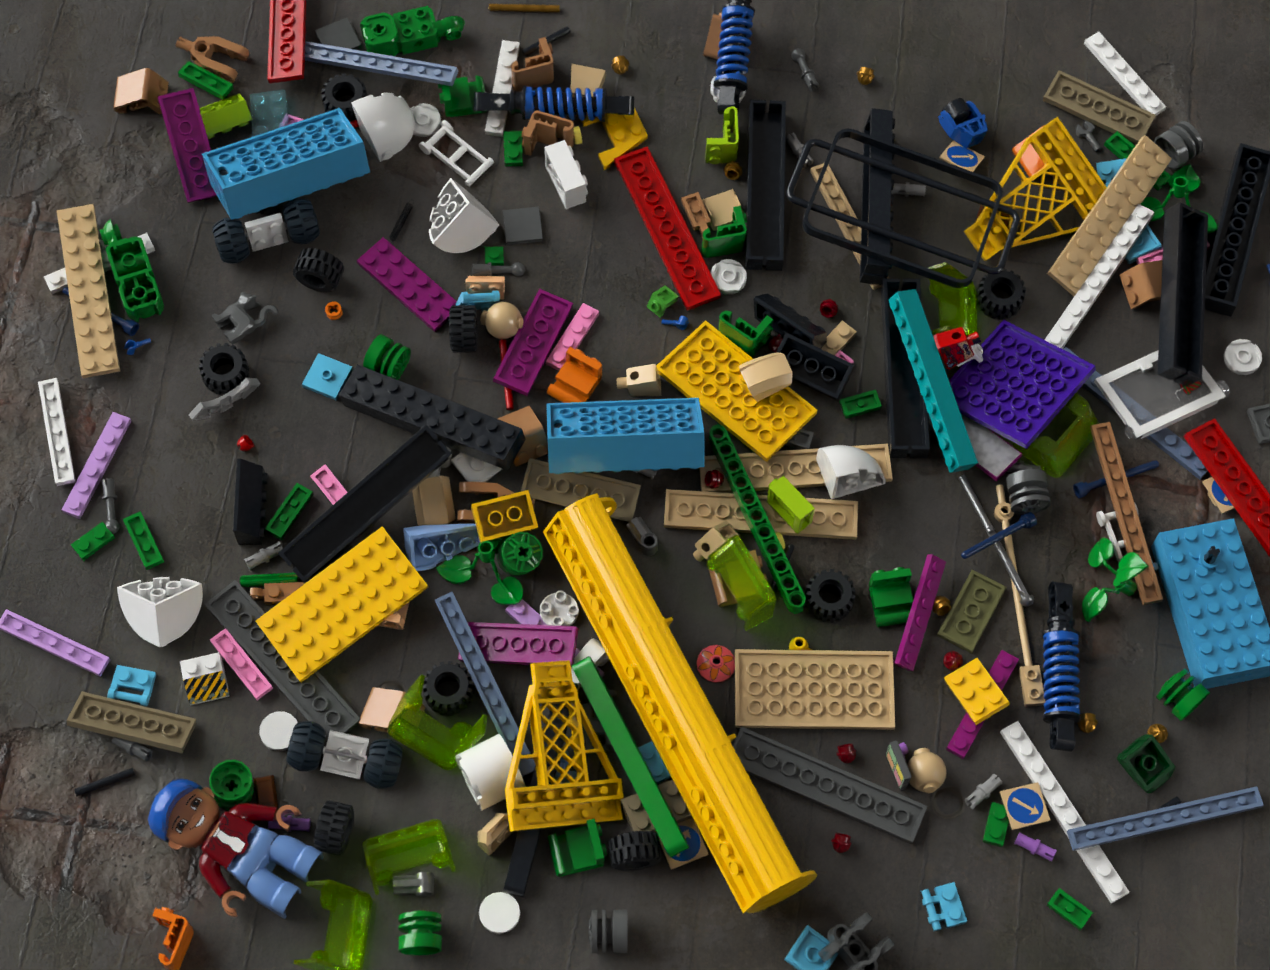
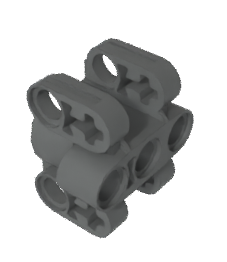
[818,912,894,970]

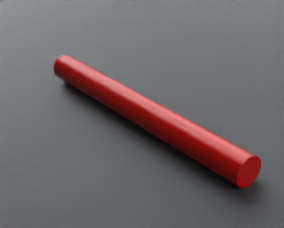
[499,340,514,410]

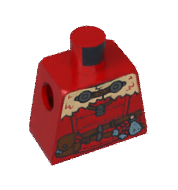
[933,327,981,370]

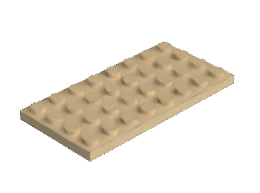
[735,649,895,730]

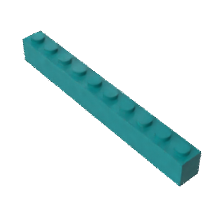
[888,289,978,473]

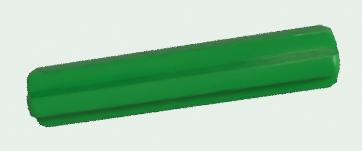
[240,573,298,587]

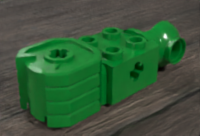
[360,6,465,56]
[99,219,164,322]

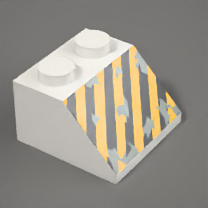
[180,652,230,706]

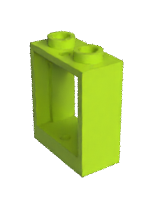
[767,476,815,534]

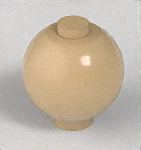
[481,302,524,339]
[907,748,946,793]

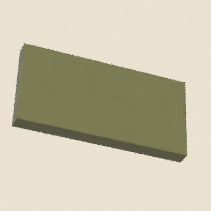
[937,570,1007,654]

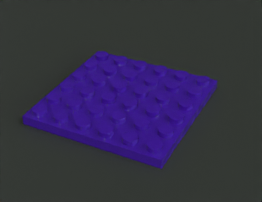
[949,320,1096,449]

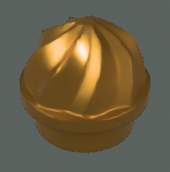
[612,56,629,74]
[857,67,875,85]
[724,161,742,180]
[932,595,951,616]
[1078,713,1098,733]
[1147,724,1168,744]

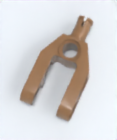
[176,36,250,83]
[457,482,535,523]

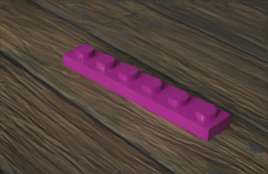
[894,554,946,671]
[946,650,1019,759]

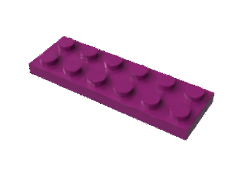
[158,88,217,203]
[357,237,457,332]
[493,289,573,396]
[458,622,579,667]

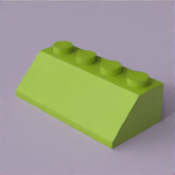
[199,93,252,139]

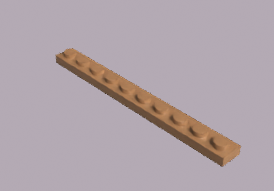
[1090,422,1163,605]

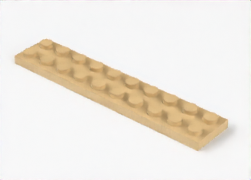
[1047,135,1172,296]
[57,204,120,378]
[699,444,893,493]
[664,489,858,540]

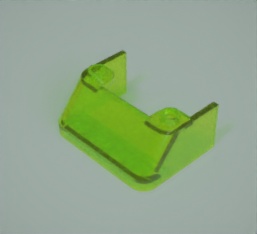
[928,262,977,344]
[1012,393,1099,478]
[706,535,776,631]
[388,674,487,770]
[362,819,456,895]
[293,879,373,970]

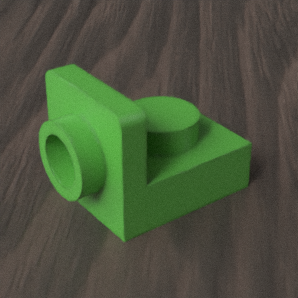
[647,285,679,317]

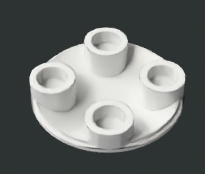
[540,591,579,626]

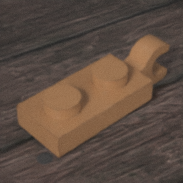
[681,192,711,238]
[250,582,304,605]

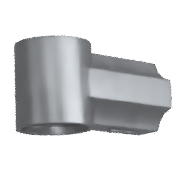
[627,517,658,556]
[393,872,434,896]

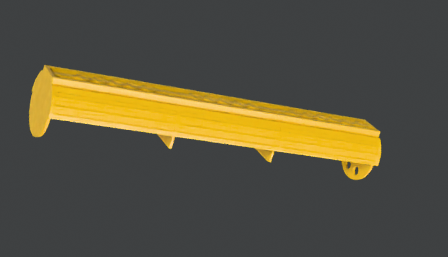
[543,493,817,913]

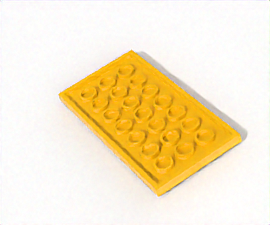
[656,320,818,462]
[255,526,429,683]

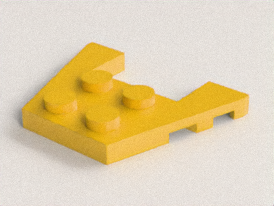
[581,107,648,170]

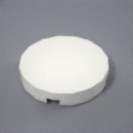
[410,103,441,137]
[710,259,747,294]
[1224,339,1262,375]
[259,711,298,751]
[479,892,520,934]

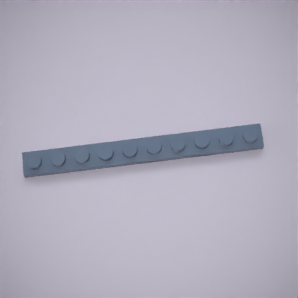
[305,41,459,86]
[1063,347,1208,480]
[435,592,535,777]
[1067,786,1264,851]

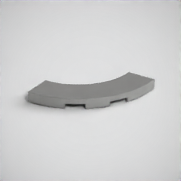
[189,378,260,420]

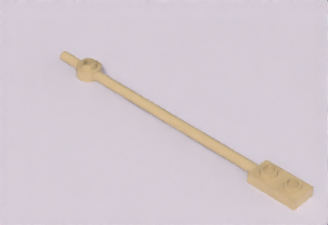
[994,485,1045,707]

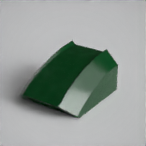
[1117,734,1175,793]

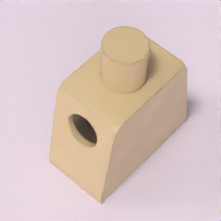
[571,64,606,96]
[617,364,661,396]
[693,521,739,562]

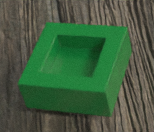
[485,247,504,266]

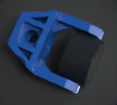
[938,98,988,148]

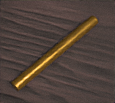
[489,4,560,12]

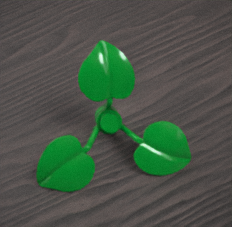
[1140,164,1217,234]
[436,536,523,605]
[1082,538,1148,622]

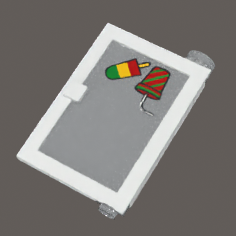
[1094,351,1230,440]

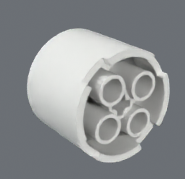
[455,734,526,811]

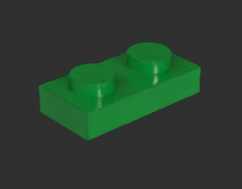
[504,131,523,167]
[839,390,882,419]
[71,522,115,561]
[982,802,1009,847]
[1046,888,1093,930]

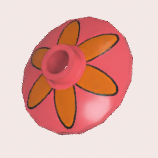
[696,645,735,683]

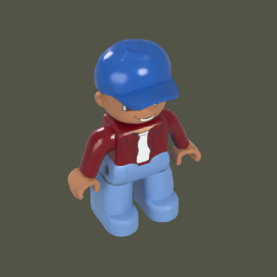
[148,779,324,919]

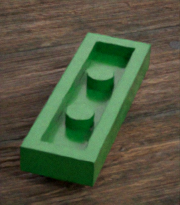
[178,61,233,100]
[265,483,314,541]
[123,511,164,570]

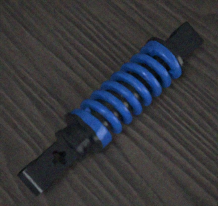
[713,0,755,115]
[474,85,635,122]
[1042,581,1081,752]

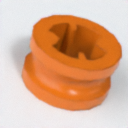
[325,301,343,320]

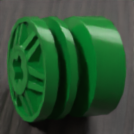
[363,334,411,380]
[496,532,543,576]
[1156,668,1210,722]
[209,760,254,811]
[399,910,442,956]

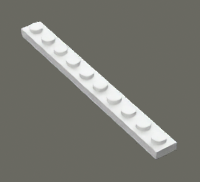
[1045,204,1154,349]
[1000,721,1129,904]

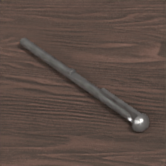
[959,475,1034,607]

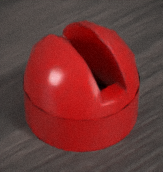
[237,435,254,452]

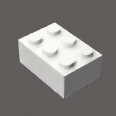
[544,140,588,209]

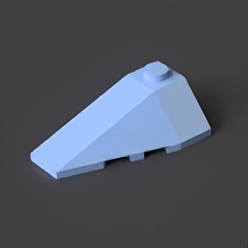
[404,523,480,571]

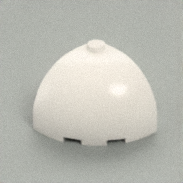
[351,93,415,162]
[429,178,499,253]
[816,445,886,499]
[117,577,203,647]

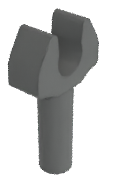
[1076,121,1101,152]

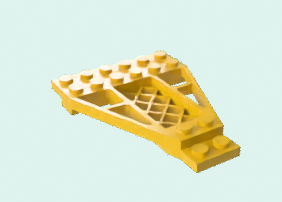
[963,117,1107,261]
[505,661,624,832]

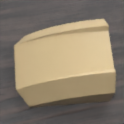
[739,352,793,402]
[412,475,456,526]
[478,813,514,856]

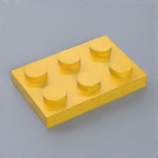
[944,658,1010,725]

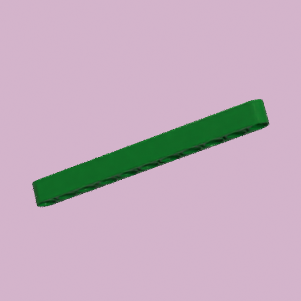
[709,424,806,614]
[572,656,690,858]

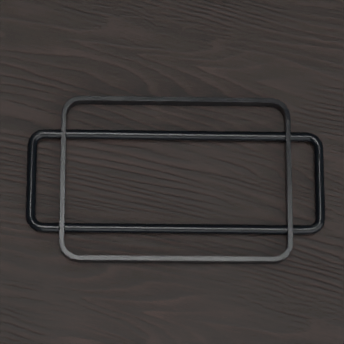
[786,128,1020,289]

